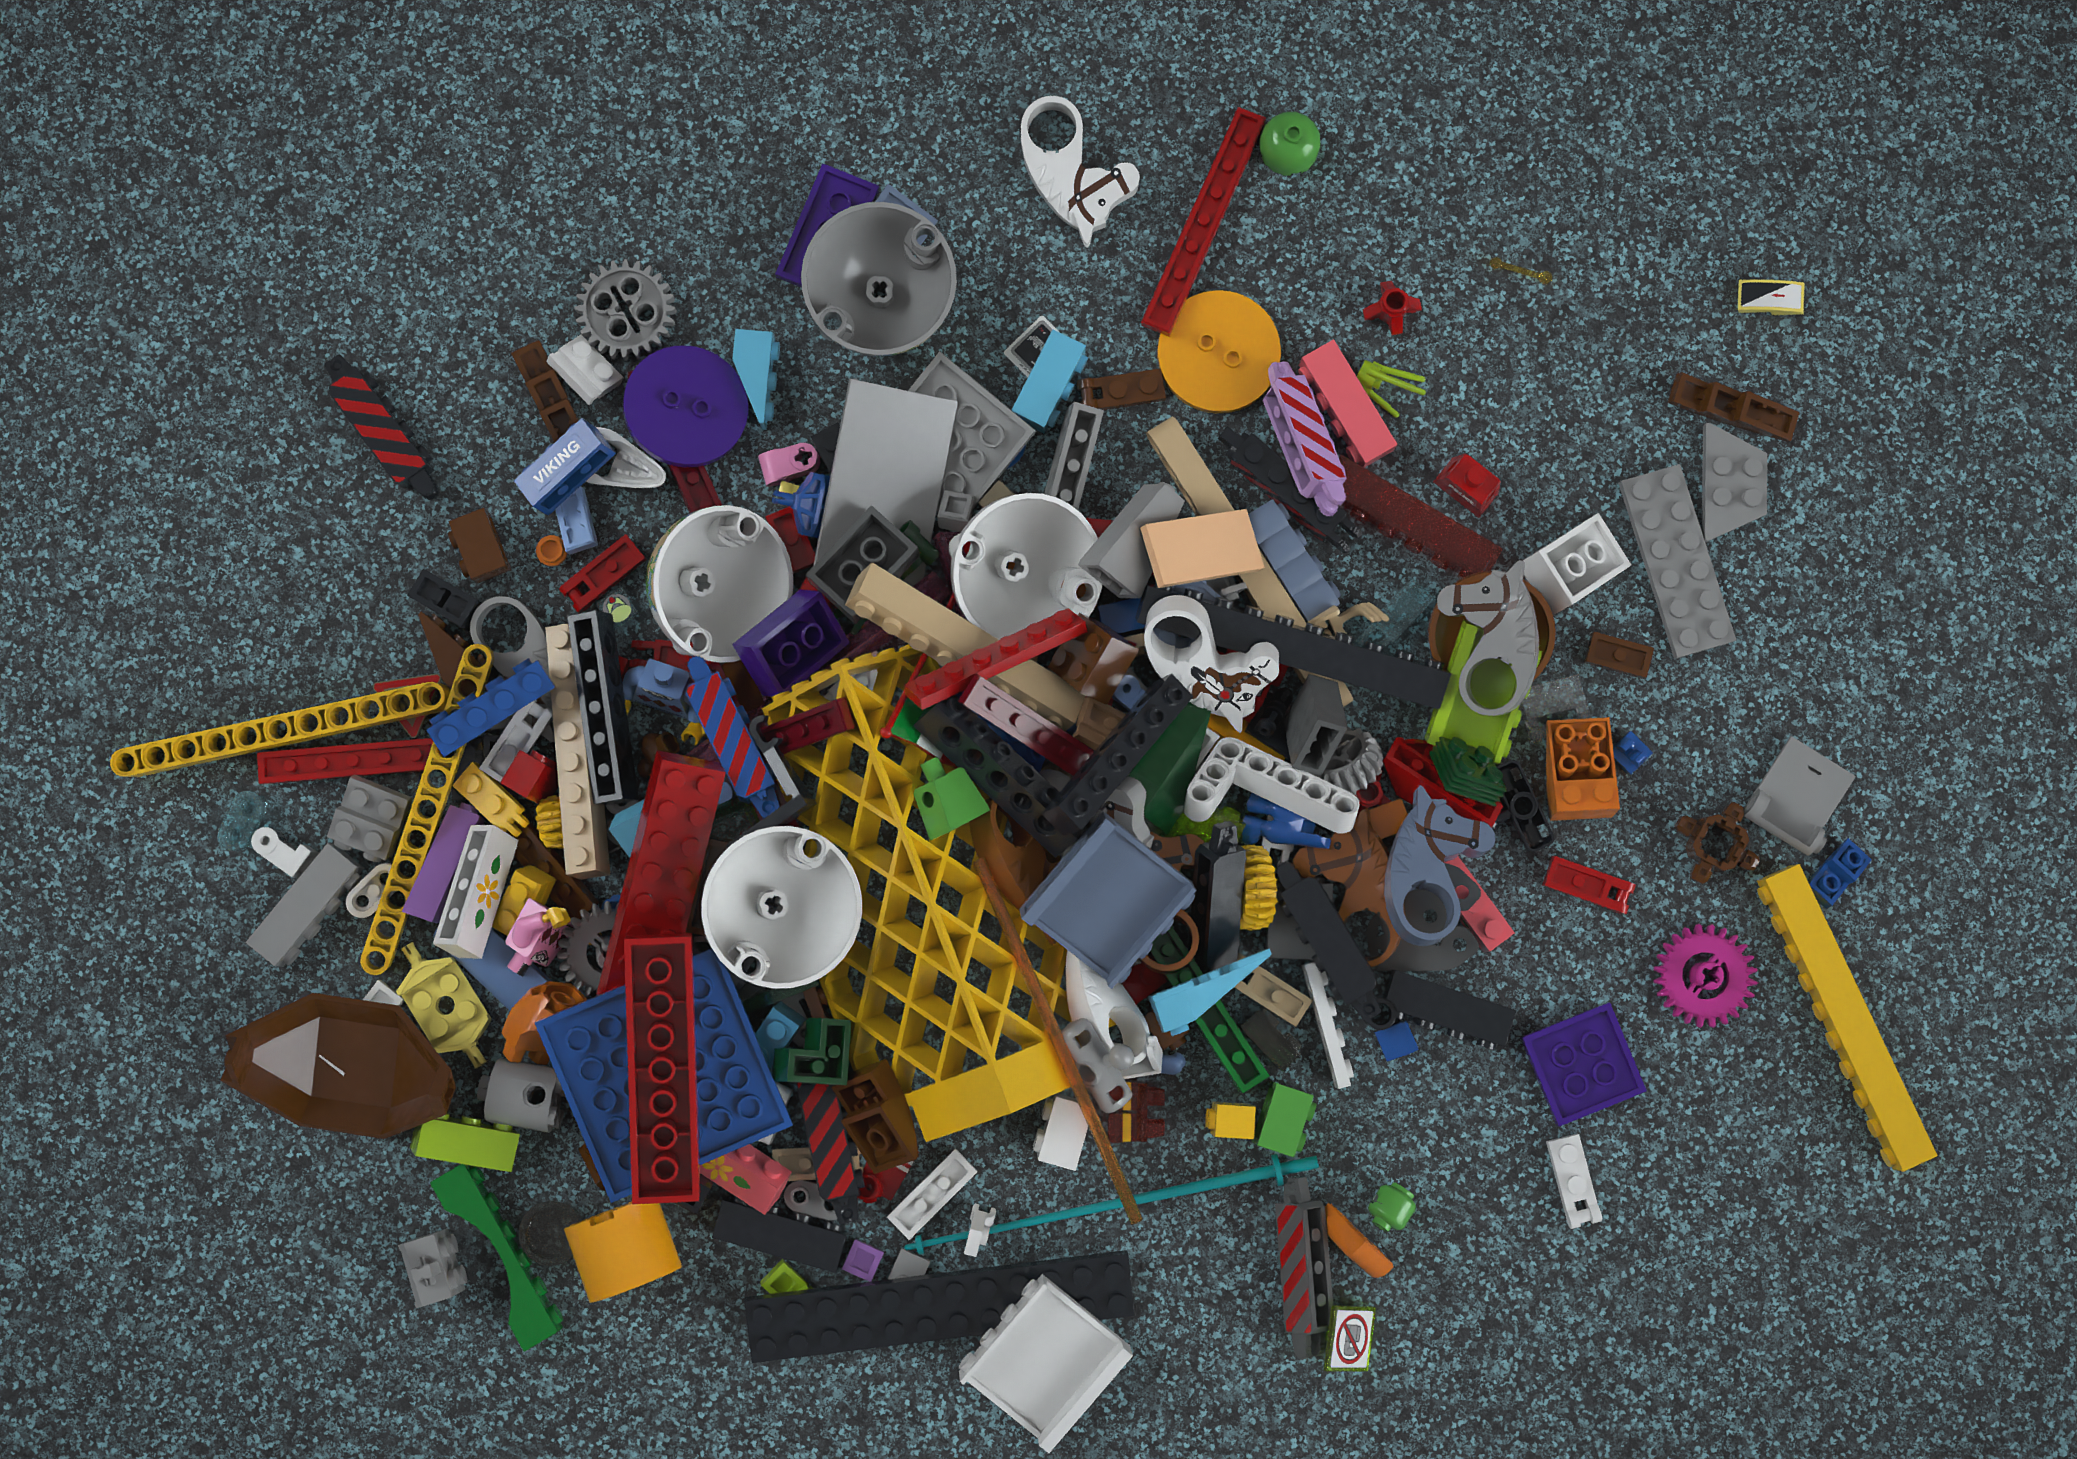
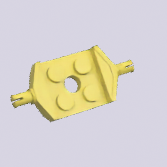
[396,942,492,1069]

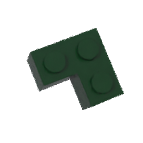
[772,1018,852,1085]

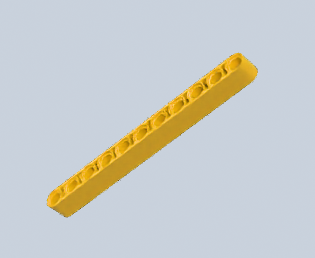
[360,644,494,975]
[110,682,451,777]

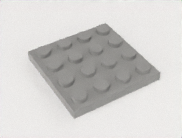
[908,351,1036,512]

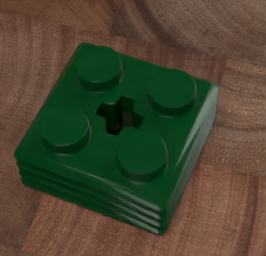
[1429,737,1507,806]

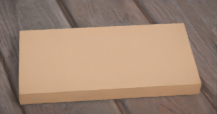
[1140,509,1265,588]

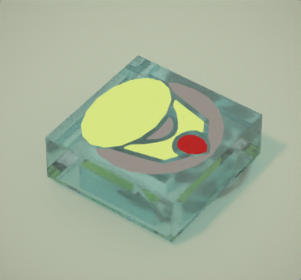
[596,587,640,629]

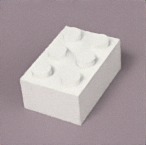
[1033,1093,1093,1171]

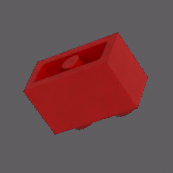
[500,750,558,804]

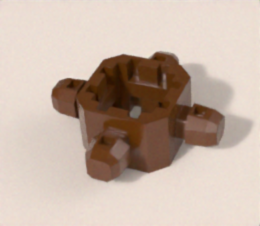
[1675,802,1760,885]

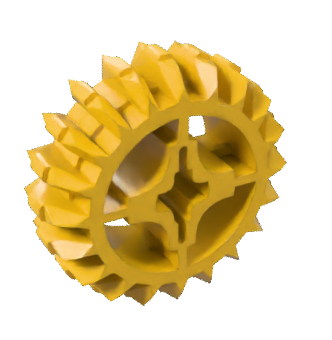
[1240,845,1278,931]

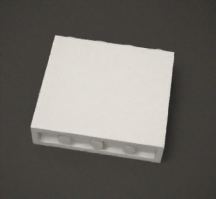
[959,1274,1133,1453]

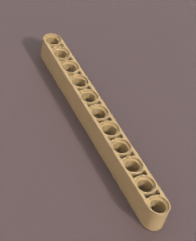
[1146,416,1353,707]

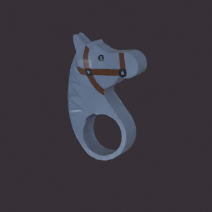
[1384,785,1495,946]

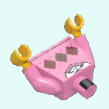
[505,898,602,977]

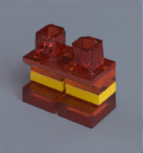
[1108,1081,1165,1143]

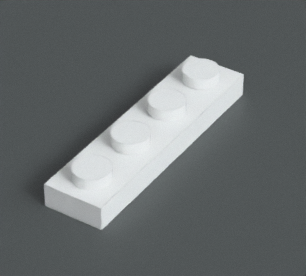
[1301,962,1354,1089]

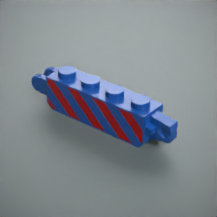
[686,656,780,819]

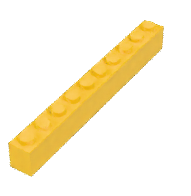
[1757,864,1938,1172]

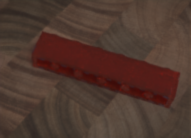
[1339,455,1503,579]

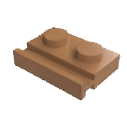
[1072,696,1126,750]

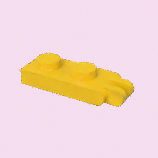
[452,762,530,837]

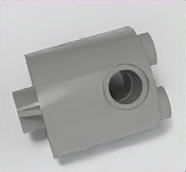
[477,1058,566,1133]

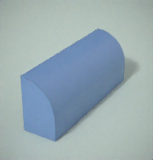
[433,927,553,1011]

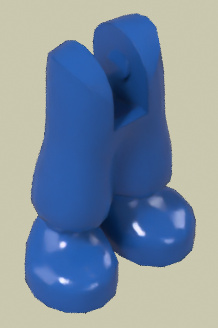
[1242,793,1331,849]

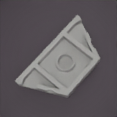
[1702,423,1767,543]

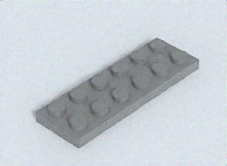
[1618,464,1737,659]

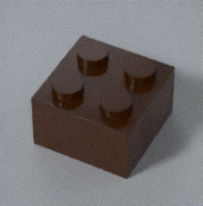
[1048,612,1139,705]

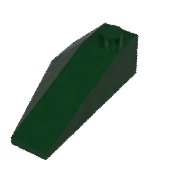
[1128,702,1211,835]

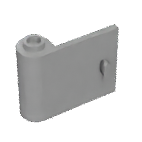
[1744,736,1856,856]

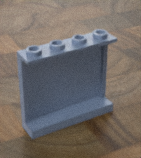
[1019,811,1196,989]

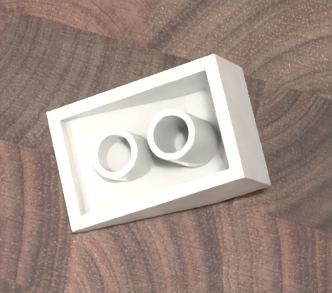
[1523,513,1631,615]

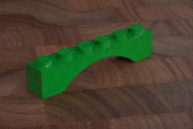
[430,1164,563,1352]

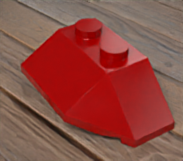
[1383,737,1503,828]

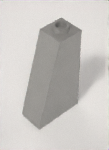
[1078,482,1185,598]

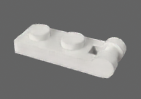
[479,700,553,782]
[1546,1134,1602,1229]

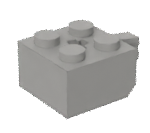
[398,1228,467,1308]

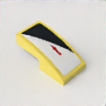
[1738,280,1805,315]

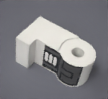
[251,827,319,878]

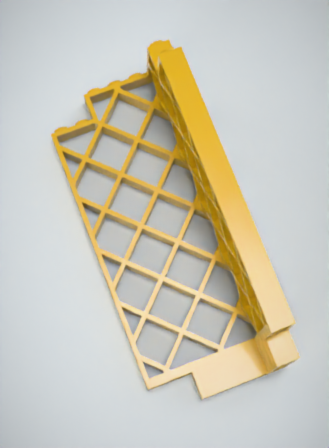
[757,644,1116,1142]

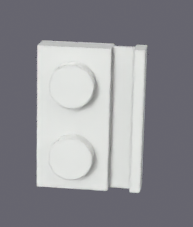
[546,334,624,405]

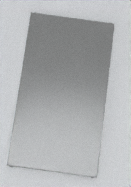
[813,378,958,592]

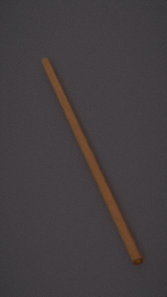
[973,857,1143,1225]

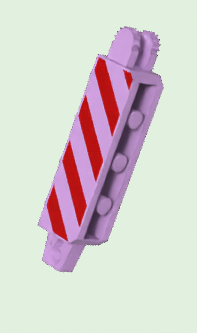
[1263,362,1347,516]

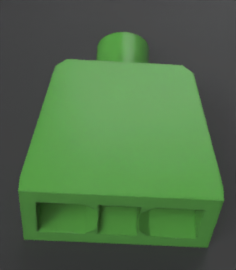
[914,756,990,841]

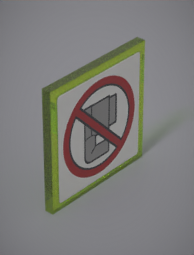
[1324,1305,1376,1371]

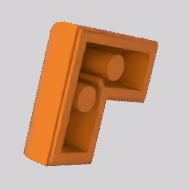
[1325,1203,1394,1278]

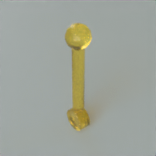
[1490,257,1552,285]

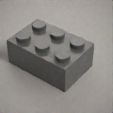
[806,505,920,624]

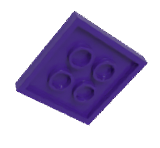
[1520,1002,1647,1127]

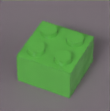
[1252,1081,1316,1157]

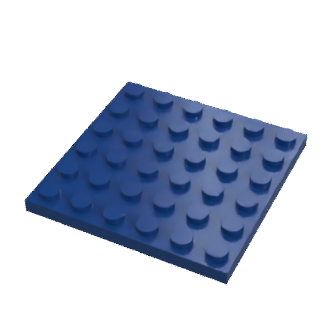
[535,948,793,1203]

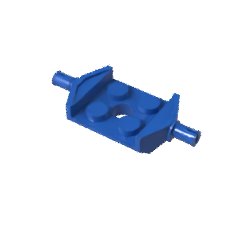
[772,472,830,538]

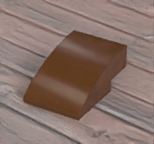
[831,1059,919,1174]

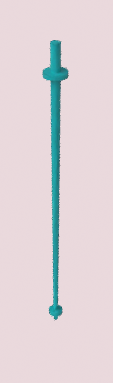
[904,1154,1319,1255]

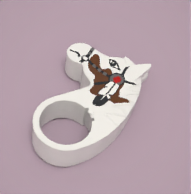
[1144,595,1279,733]

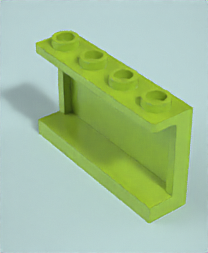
[1424,619,1542,764]

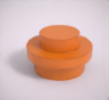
[536,535,568,567]

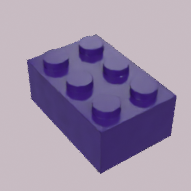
[732,589,850,697]

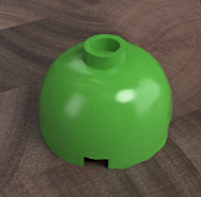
[1259,111,1320,176]

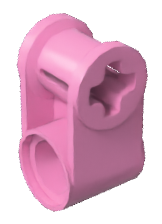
[758,443,821,487]

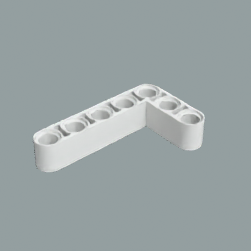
[1184,737,1360,833]

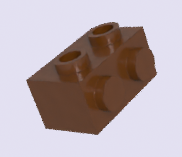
[448,508,512,584]

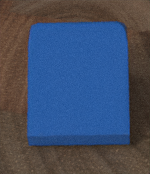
[1374,1020,1419,1062]

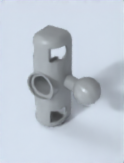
[1059,1018,1134,1113]

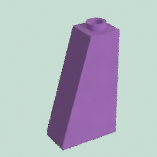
[402,802,486,923]

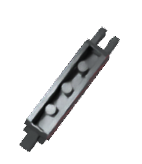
[1275,1176,1335,1360]

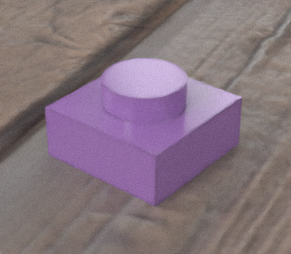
[842,1238,885,1282]

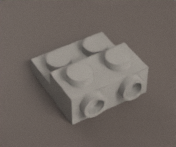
[327,774,413,862]

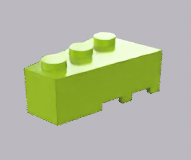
[410,1113,520,1172]

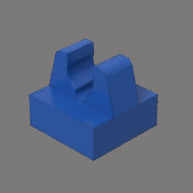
[1613,731,1653,776]

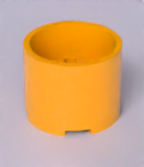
[564,1201,682,1303]

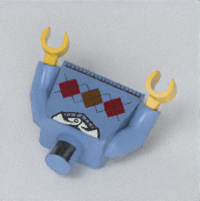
[622,659,703,745]

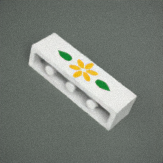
[433,825,519,959]

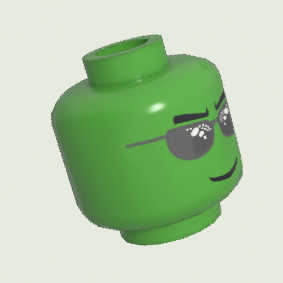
[1368,1182,1416,1233]

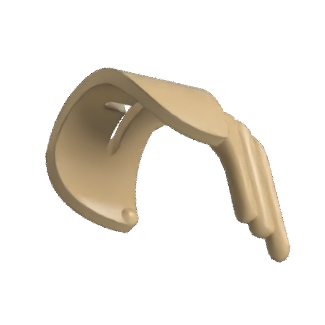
[1307,602,1389,635]

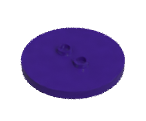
[623,346,749,467]

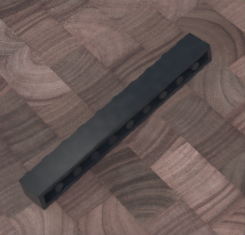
[1135,579,1452,709]

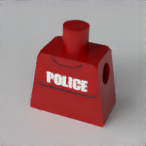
[1433,454,1501,518]

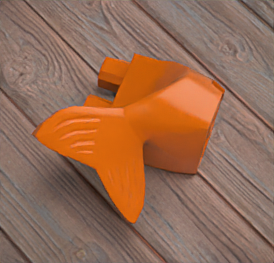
[501,981,587,1065]

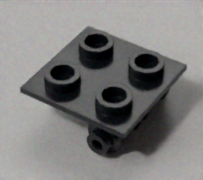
[1245,687,1293,761]

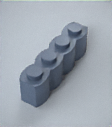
[1248,499,1341,623]

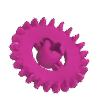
[1653,924,1758,1028]

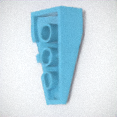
[1148,948,1272,1036]

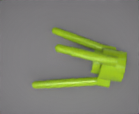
[1357,360,1426,418]

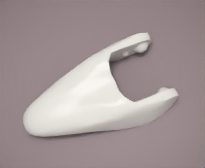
[586,427,666,488]

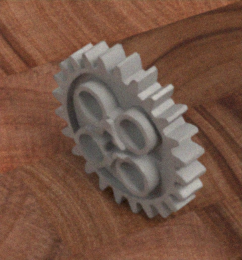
[574,259,677,361]

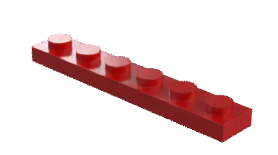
[904,608,1087,710]
[257,738,450,785]

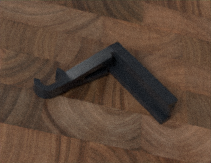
[726,715,817,847]

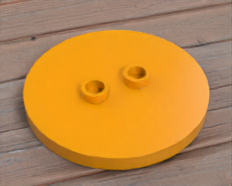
[1157,290,1281,414]

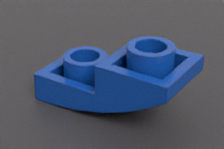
[1808,838,1872,909]

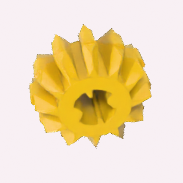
[535,795,564,849]

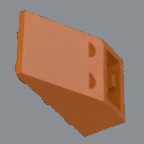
[1546,717,1620,821]

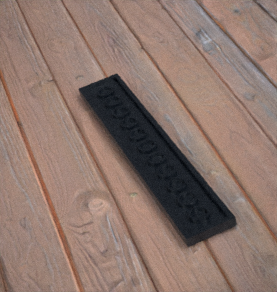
[744,1250,1135,1363]

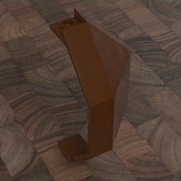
[220,993,456,1139]

